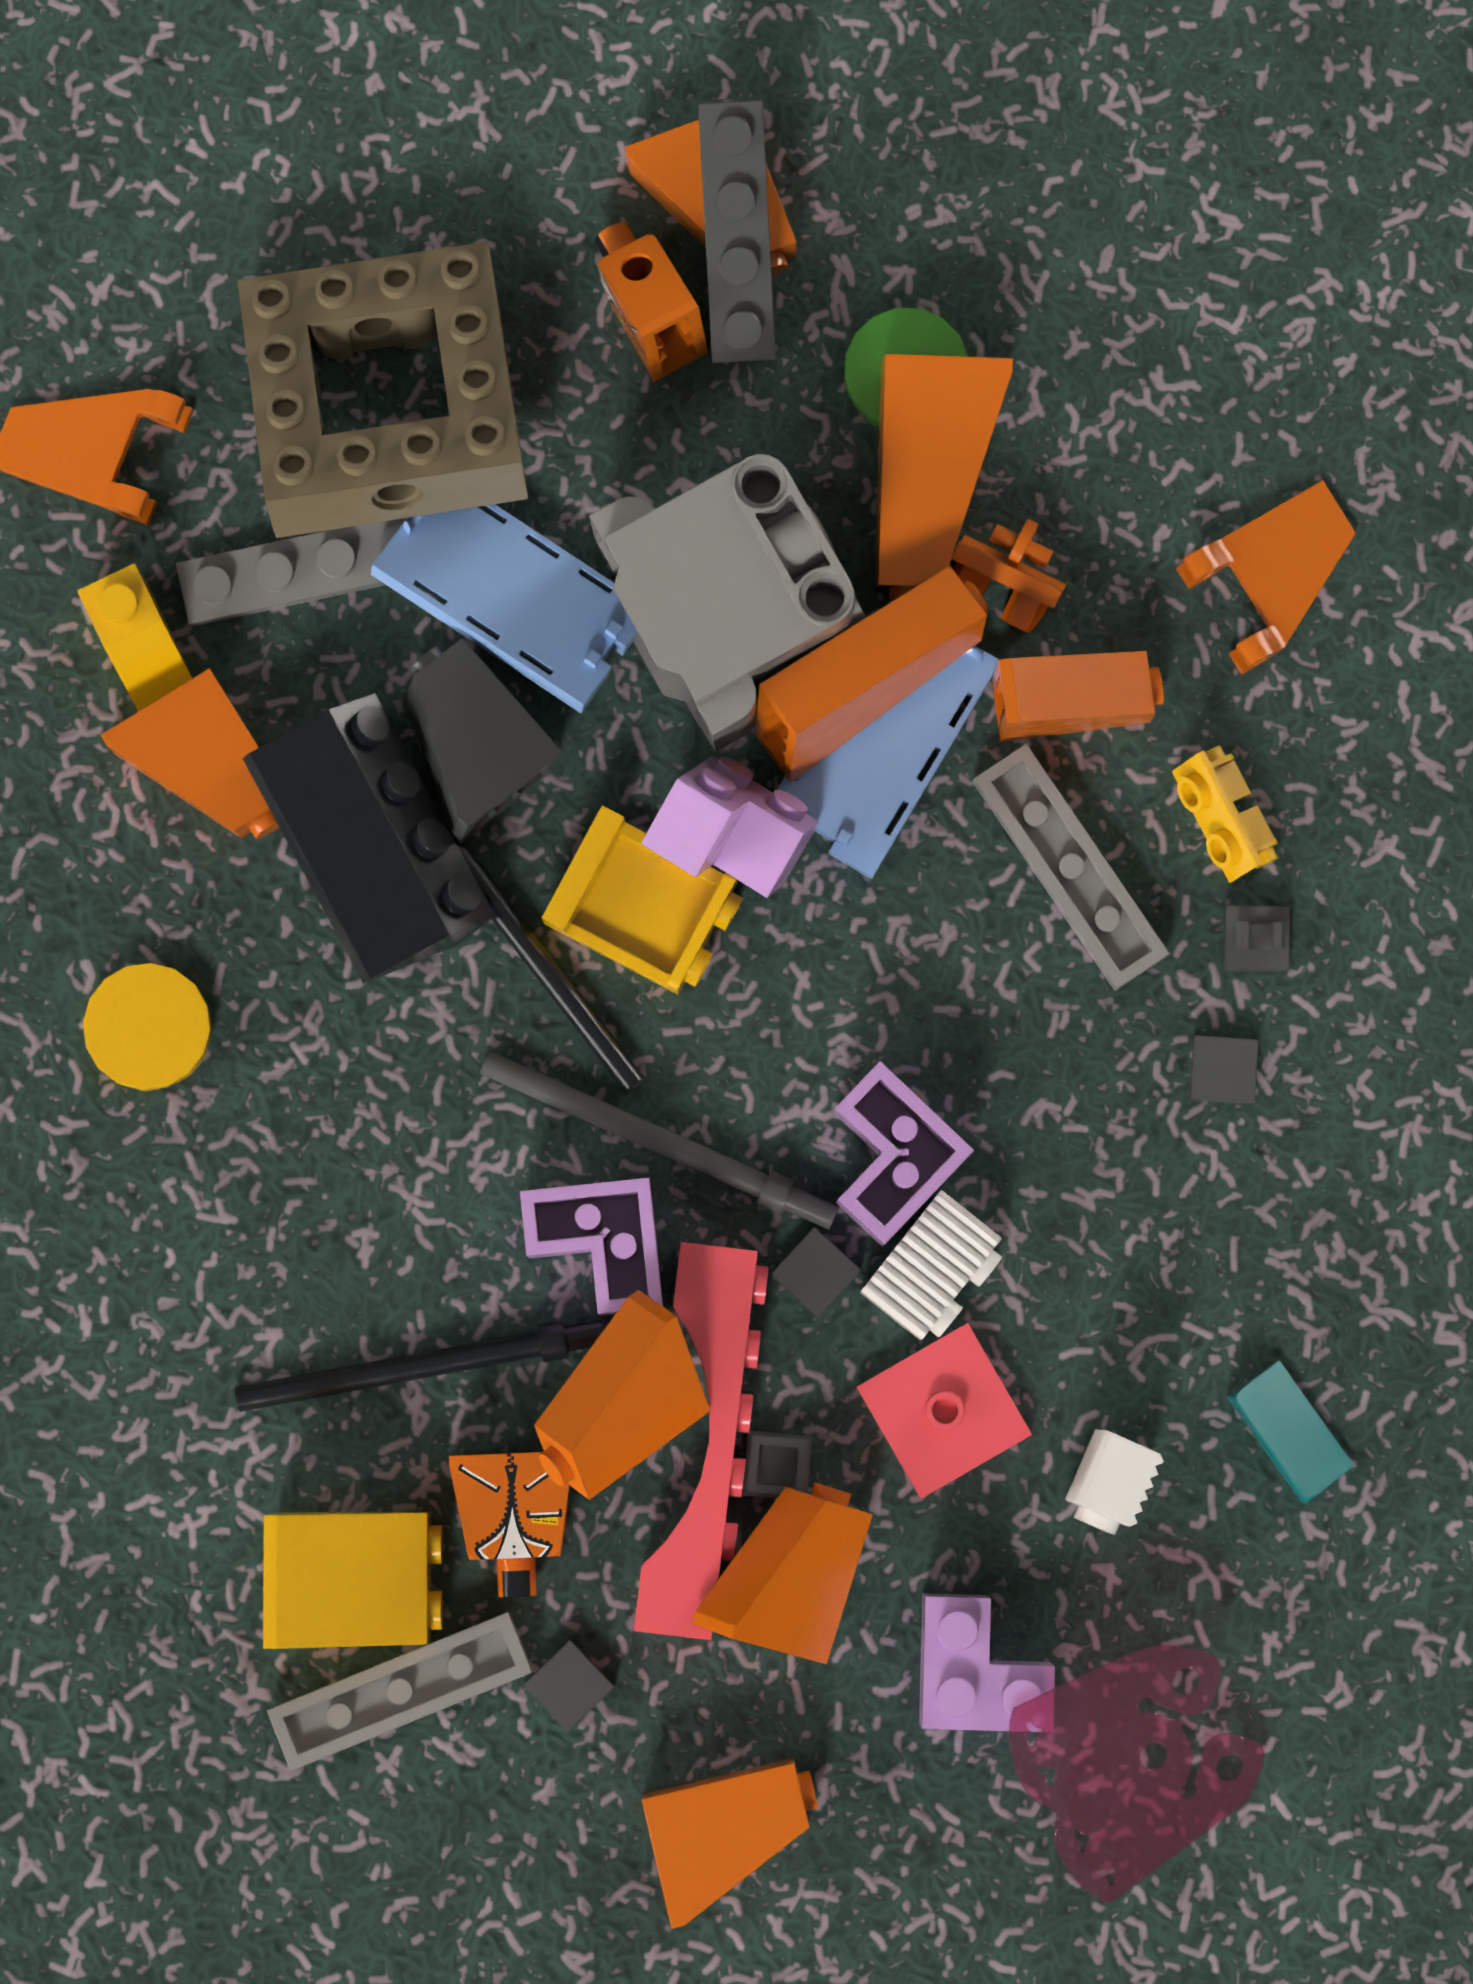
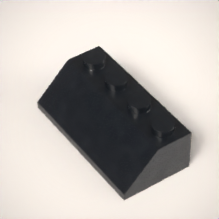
[243,693,496,984]

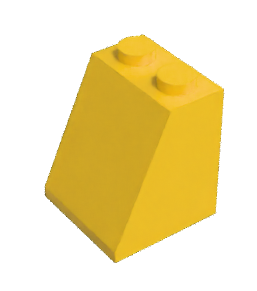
[263,1512,443,1649]

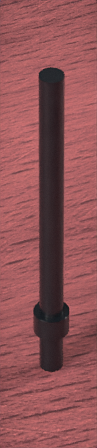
[436,806,645,1093]
[235,1318,612,1412]

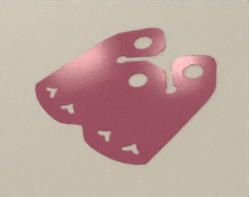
[1009,1645,1265,1903]

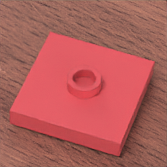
[856,1323,1032,1499]

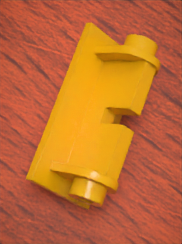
[1172,745,1279,883]

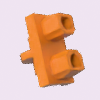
[951,519,1067,633]

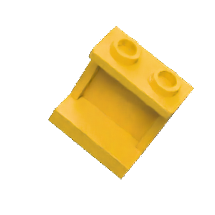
[541,805,743,995]

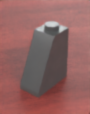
[405,638,562,846]

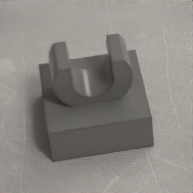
[1223,905,1290,972]

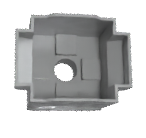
[589,454,865,752]

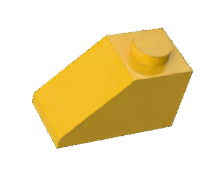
[77,563,193,711]

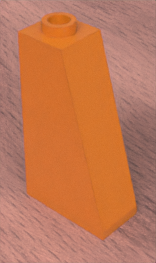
[874,354,1013,600]
[754,566,987,783]

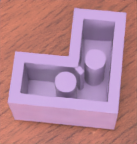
[641,755,819,898]
[834,1061,974,1247]
[520,1178,663,1316]
[919,1593,1055,1733]

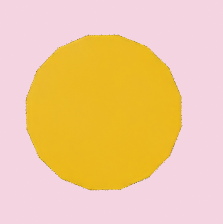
[83,963,213,1091]

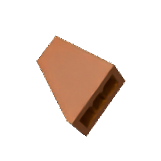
[625,120,796,277]
[991,651,1164,742]
[100,668,279,839]
[534,1290,710,1500]
[692,1482,873,1664]
[642,1758,819,1929]

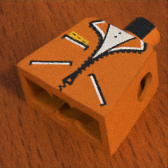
[595,222,708,382]
[449,1452,571,1597]

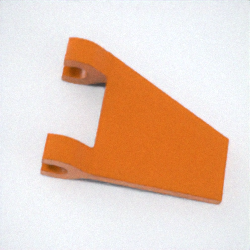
[0,389,194,526]
[1176,480,1356,675]

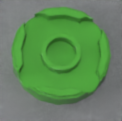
[844,308,968,427]

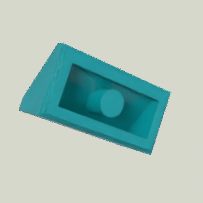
[1227,1360,1354,1503]

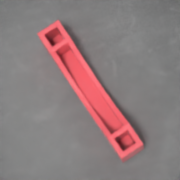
[634,1242,769,1640]

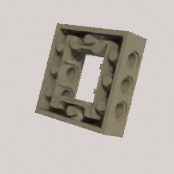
[237,241,528,538]

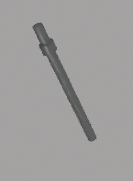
[480,1051,839,1230]

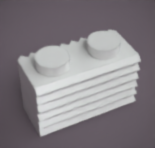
[860,1190,1003,1340]
[1065,1429,1164,1535]

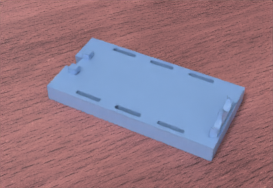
[370,504,638,714]
[777,600,999,879]

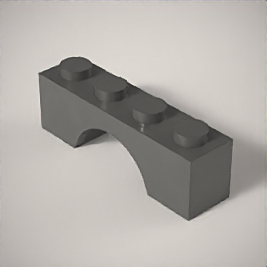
[697,97,776,363]

